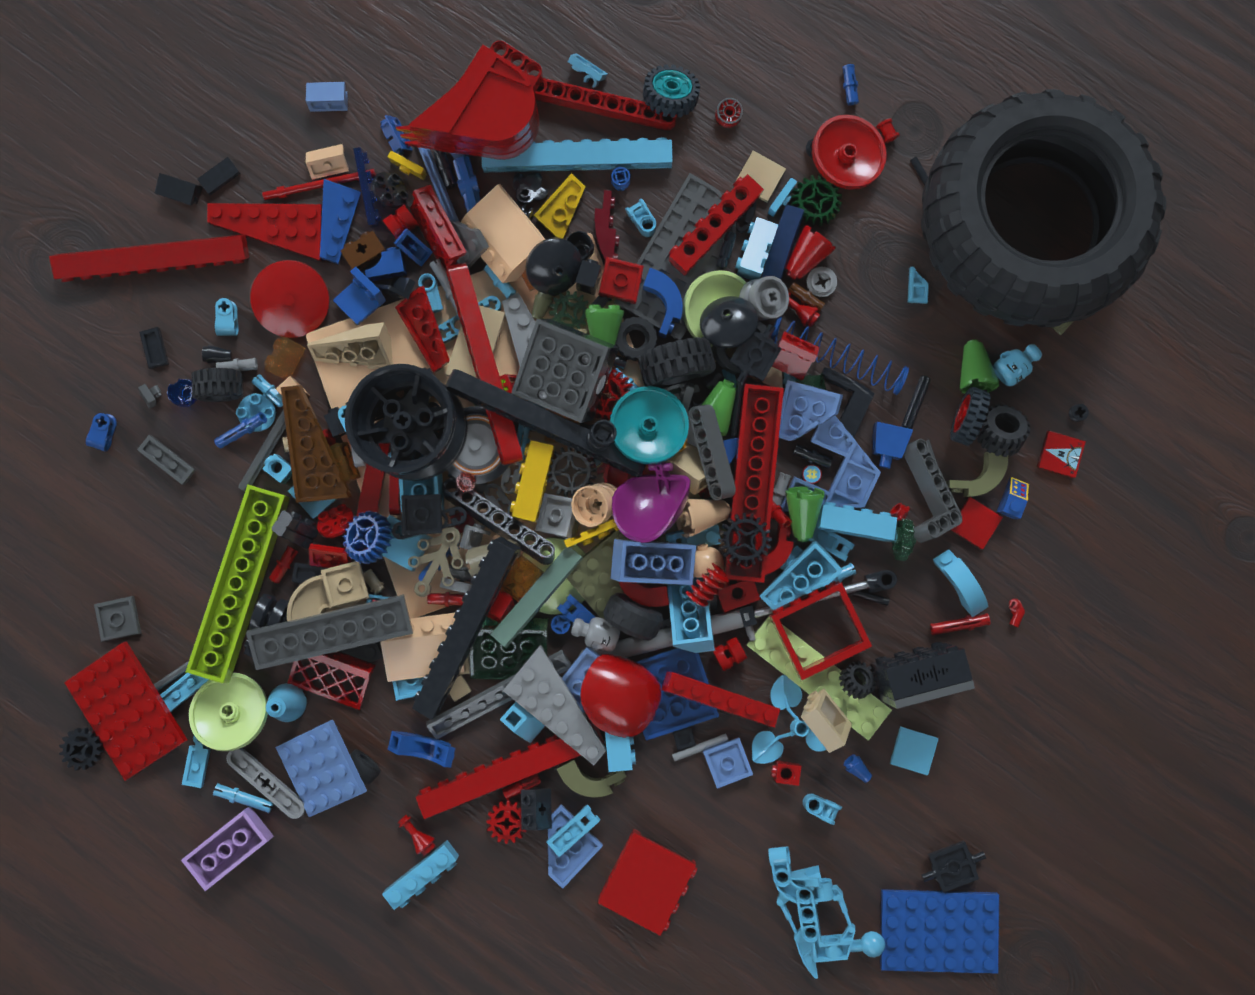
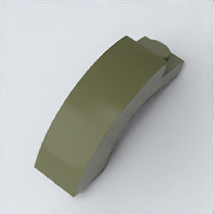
[946,452,1008,497]
[557,758,627,797]

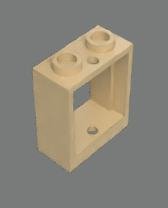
[801,689,852,753]

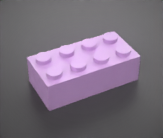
[181,807,274,891]

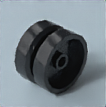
[249,594,289,630]

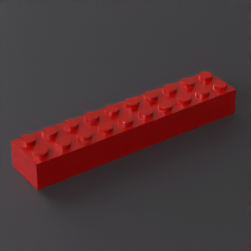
[724,384,784,583]

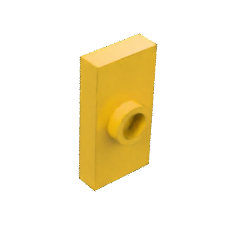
[387,151,427,180]

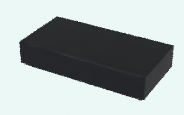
[197,157,241,196]
[139,327,169,369]

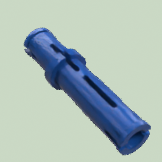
[214,412,267,449]

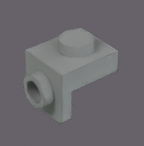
[459,523,491,550]

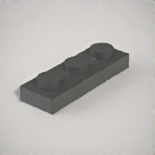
[137,435,196,485]

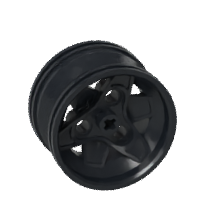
[345,364,468,481]

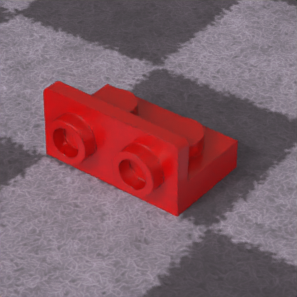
[309,544,352,568]

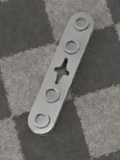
[226,748,305,819]

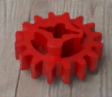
[486,800,527,844]

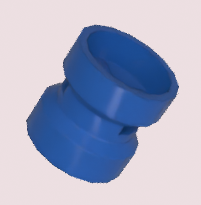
[611,167,630,191]

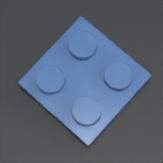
[703,737,753,788]

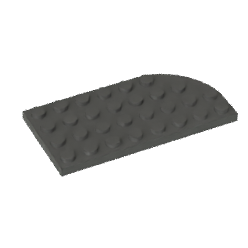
[614,173,736,340]

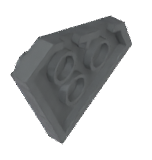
[448,217,489,269]

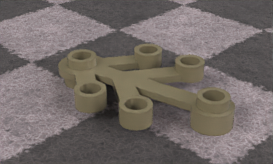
[408,527,464,597]

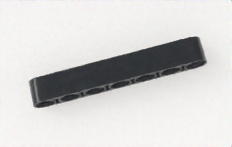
[443,478,555,565]

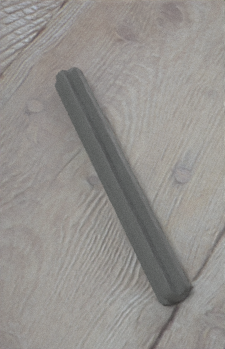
[238,409,286,491]

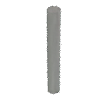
[672,734,729,761]

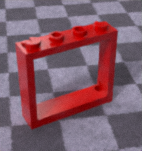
[769,581,872,680]

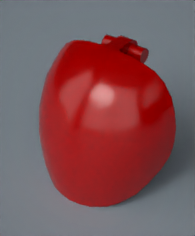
[580,654,661,738]

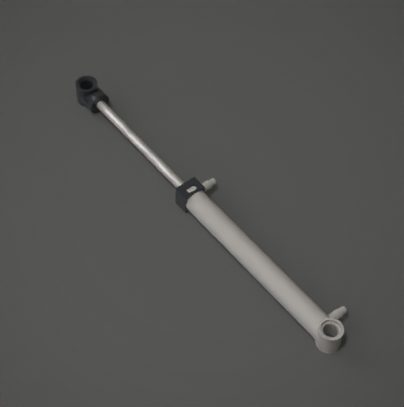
[578,570,897,658]

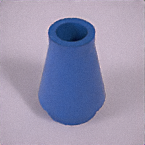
[844,754,872,783]

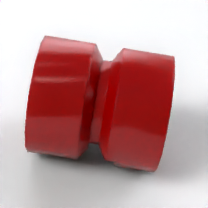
[382,205,419,239]
[713,637,747,671]

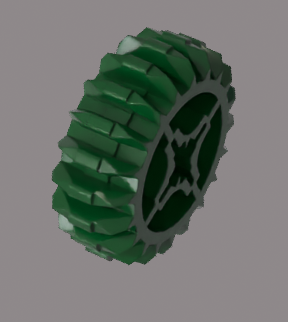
[791,175,842,227]

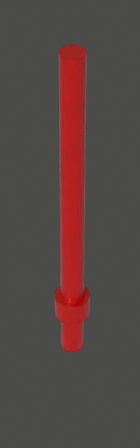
[262,169,376,200]

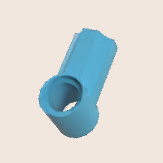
[418,274,443,313]

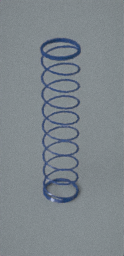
[771,315,909,395]

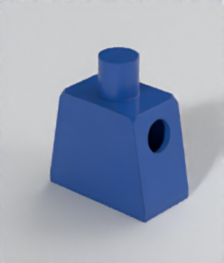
[872,422,913,469]

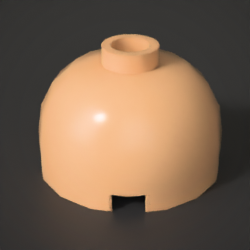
[693,544,725,578]

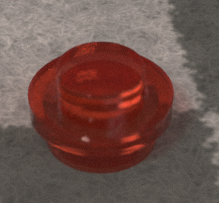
[456,472,476,492]

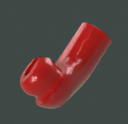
[1009,599,1025,628]

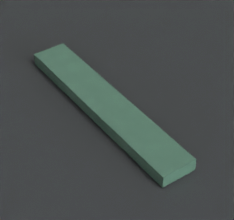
[490,547,583,648]

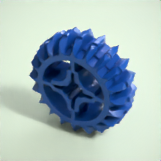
[342,511,393,564]

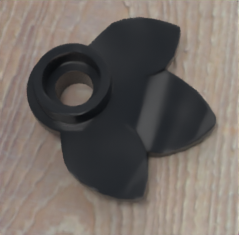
[513,172,549,205]

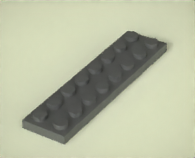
[246,594,413,670]

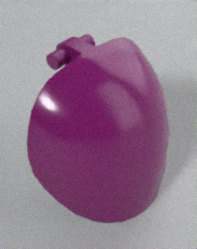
[612,462,690,543]

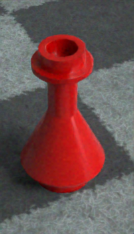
[788,293,820,327]
[397,815,436,856]

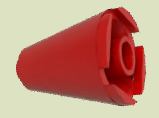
[785,225,836,280]

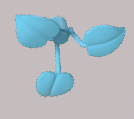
[752,675,827,764]

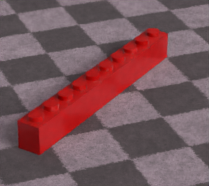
[49,234,250,282]
[415,720,606,819]

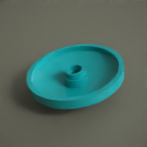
[610,386,689,464]

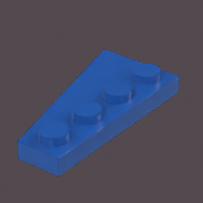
[320,179,361,264]

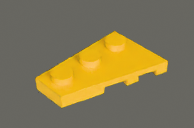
[533,173,586,238]
[564,519,619,548]

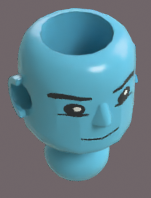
[993,344,1042,386]

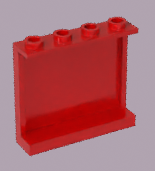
[598,829,697,936]

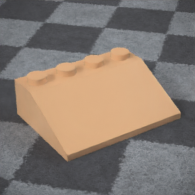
[461,184,545,284]
[380,613,465,682]

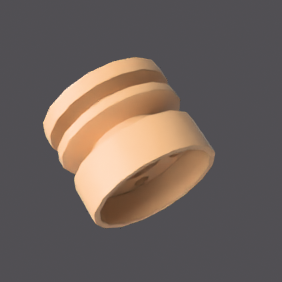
[571,482,617,527]

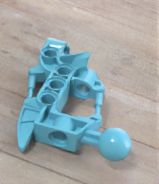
[769,846,885,979]

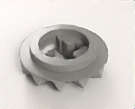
[806,267,837,297]

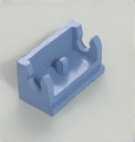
[306,82,348,112]

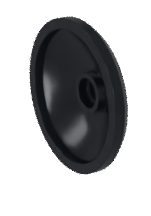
[526,238,582,295]
[700,296,758,348]

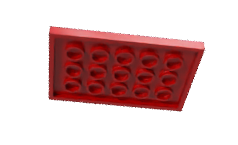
[64,641,188,781]

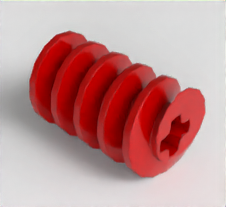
[686,563,729,607]

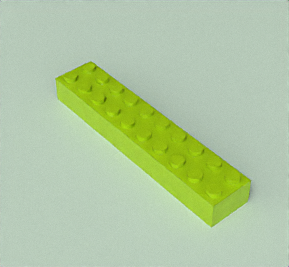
[185,484,290,683]

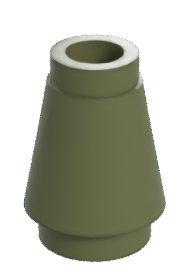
[532,292,553,319]

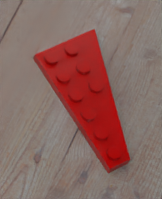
[207,203,322,262]

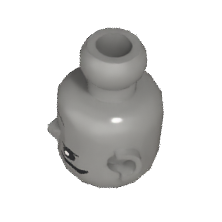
[571,617,620,652]

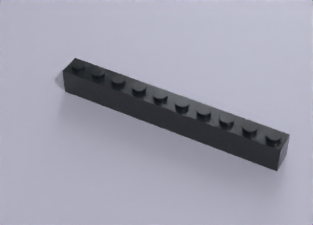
[412,537,521,720]

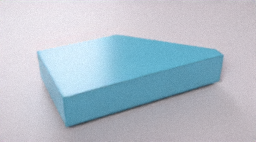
[907,267,929,304]

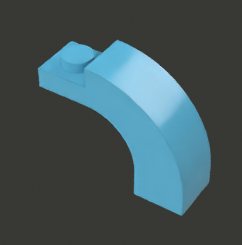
[933,549,989,617]

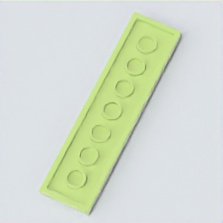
[746,616,892,741]

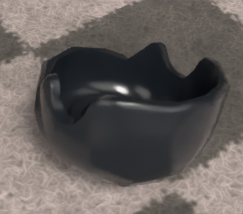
[566,231,594,261]

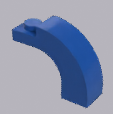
[642,268,683,338]
[387,731,455,768]

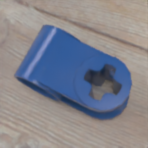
[86,413,117,452]

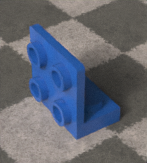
[333,267,386,325]

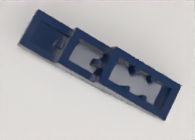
[762,204,805,281]

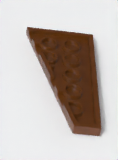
[281,385,352,503]

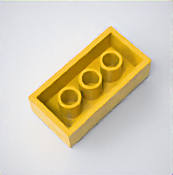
[510,440,556,523]

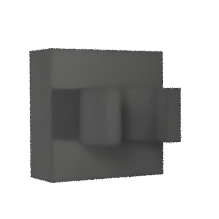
[138,384,162,409]

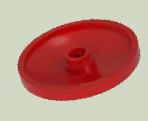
[812,115,886,189]
[250,260,330,338]

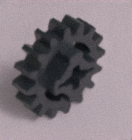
[59,727,104,771]

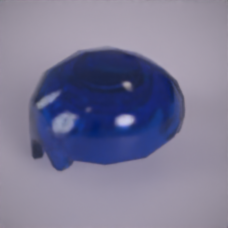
[166,379,197,408]

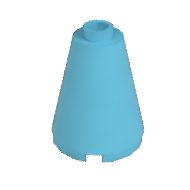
[266,683,307,722]

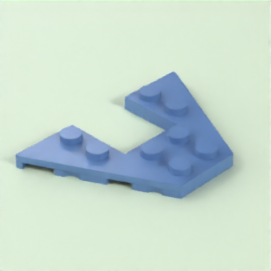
[781,416,881,512]

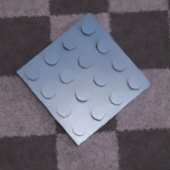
[275,719,367,817]

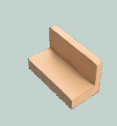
[306,144,349,180]

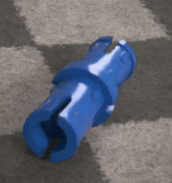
[842,64,859,105]

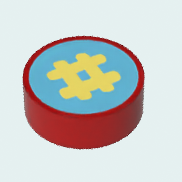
[802,465,822,484]

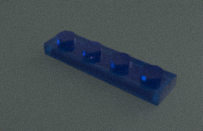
[353,147,381,227]

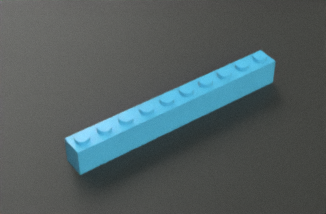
[482,137,672,173]

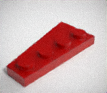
[395,286,450,372]

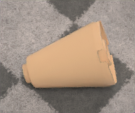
[676,499,731,538]

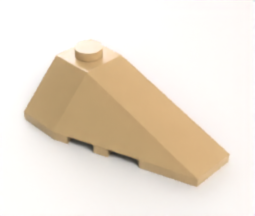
[307,322,393,369]

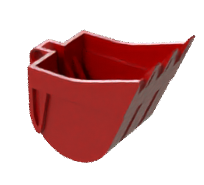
[395,41,543,160]

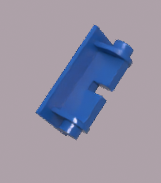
[380,115,412,155]

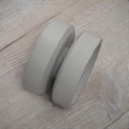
[739,276,789,321]

